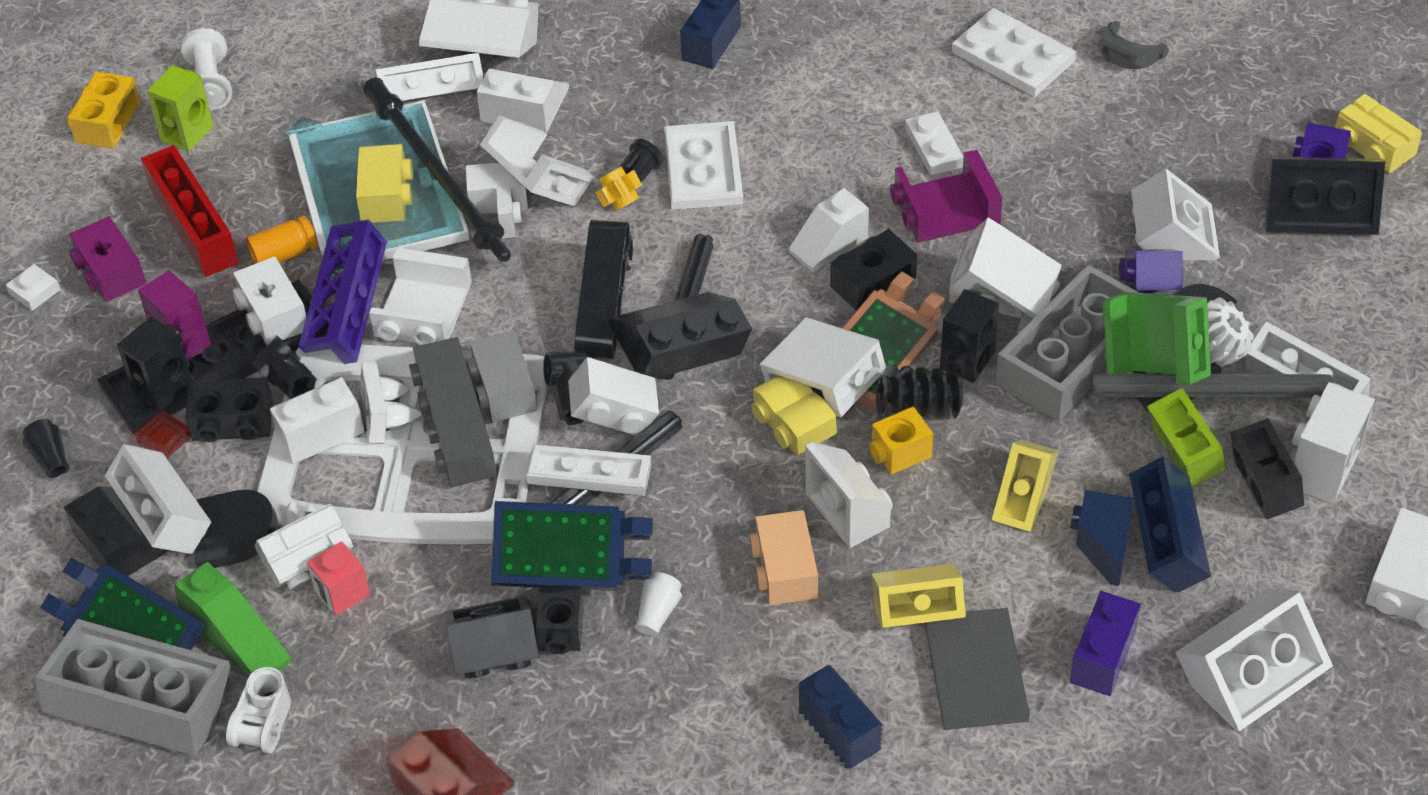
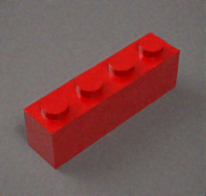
[141,145,239,278]

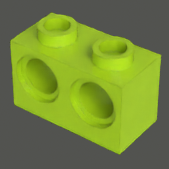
[1147,388,1226,488]

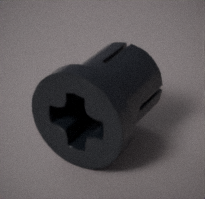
[618,139,663,183]

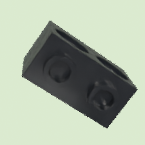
[940,289,999,383]
[185,377,273,442]
[1230,418,1304,520]

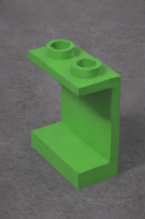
[1102,292,1211,385]

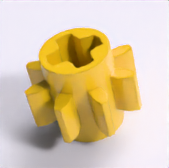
[595,166,642,211]

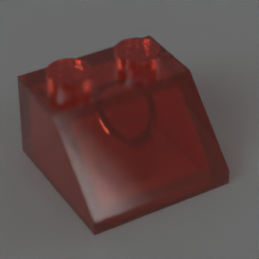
[386,728,515,795]

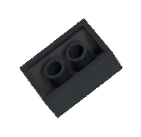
[608,292,752,379]

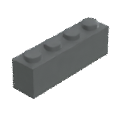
[409,337,497,488]

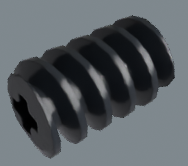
[876,364,963,419]

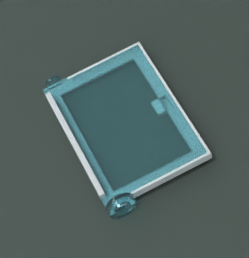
[288,100,470,280]

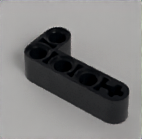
[574,220,633,359]

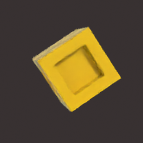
[869,406,934,475]

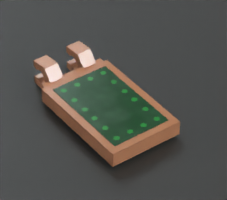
[842,271,946,411]

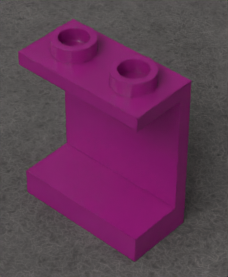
[890,150,1002,243]

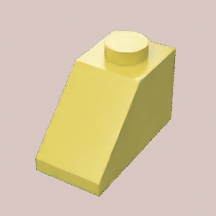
[992,439,1059,532]

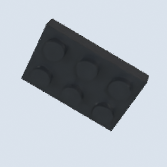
[1265,156,1385,235]

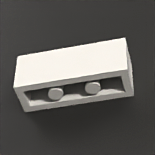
[1245,321,1371,405]
[105,444,211,554]

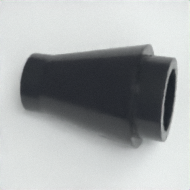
[22,419,70,478]

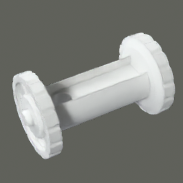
[181,28,232,110]

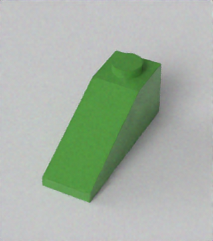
[174,562,291,677]

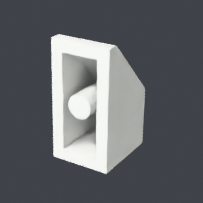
[789,188,869,273]

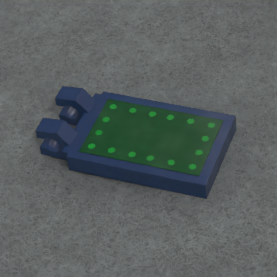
[491,501,653,591]
[40,558,207,650]

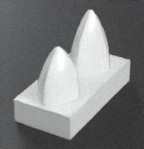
[359,363,422,443]

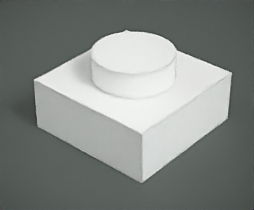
[6,264,61,311]

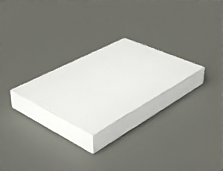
[664,121,743,210]

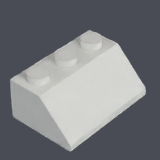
[419,0,539,58]
[1175,589,1333,731]

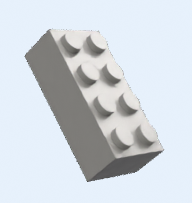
[995,264,1139,422]

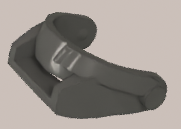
[1099,21,1169,69]

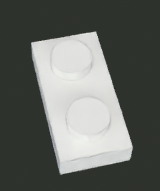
[905,111,963,176]

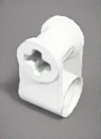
[226,667,291,754]

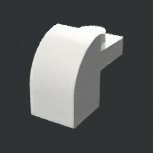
[466,163,528,238]

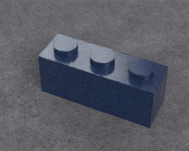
[1129,456,1211,592]

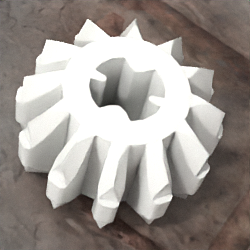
[1207,297,1254,367]

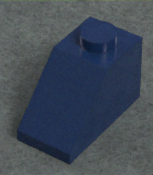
[1070,490,1134,586]

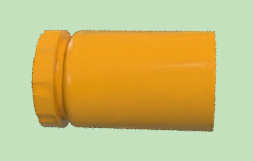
[245,215,318,264]

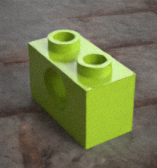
[147,65,214,152]

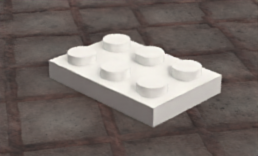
[952,8,1077,97]

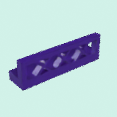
[299,219,387,364]

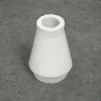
[635,572,682,637]

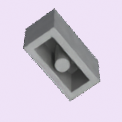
[466,330,537,423]

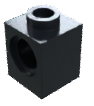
[536,587,584,654]

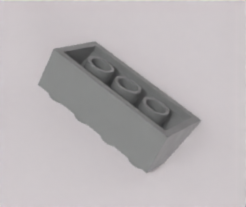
[34,619,230,756]

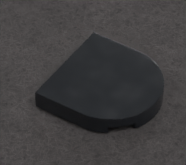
[195,489,278,568]

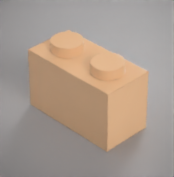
[749,510,818,605]

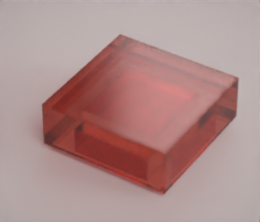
[135,411,191,459]

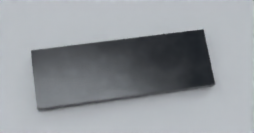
[97,279,329,434]

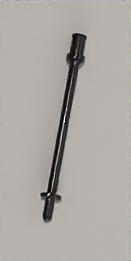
[363,77,511,262]

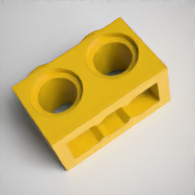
[67,71,141,149]

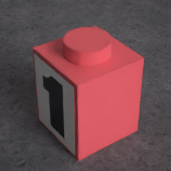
[307,541,370,616]

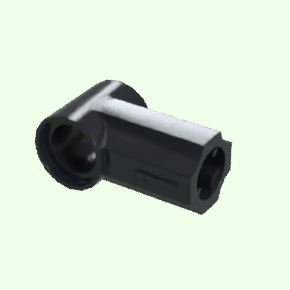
[250,335,317,399]
[543,351,588,425]

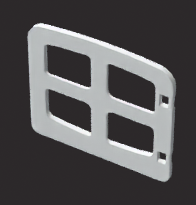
[257,344,548,544]

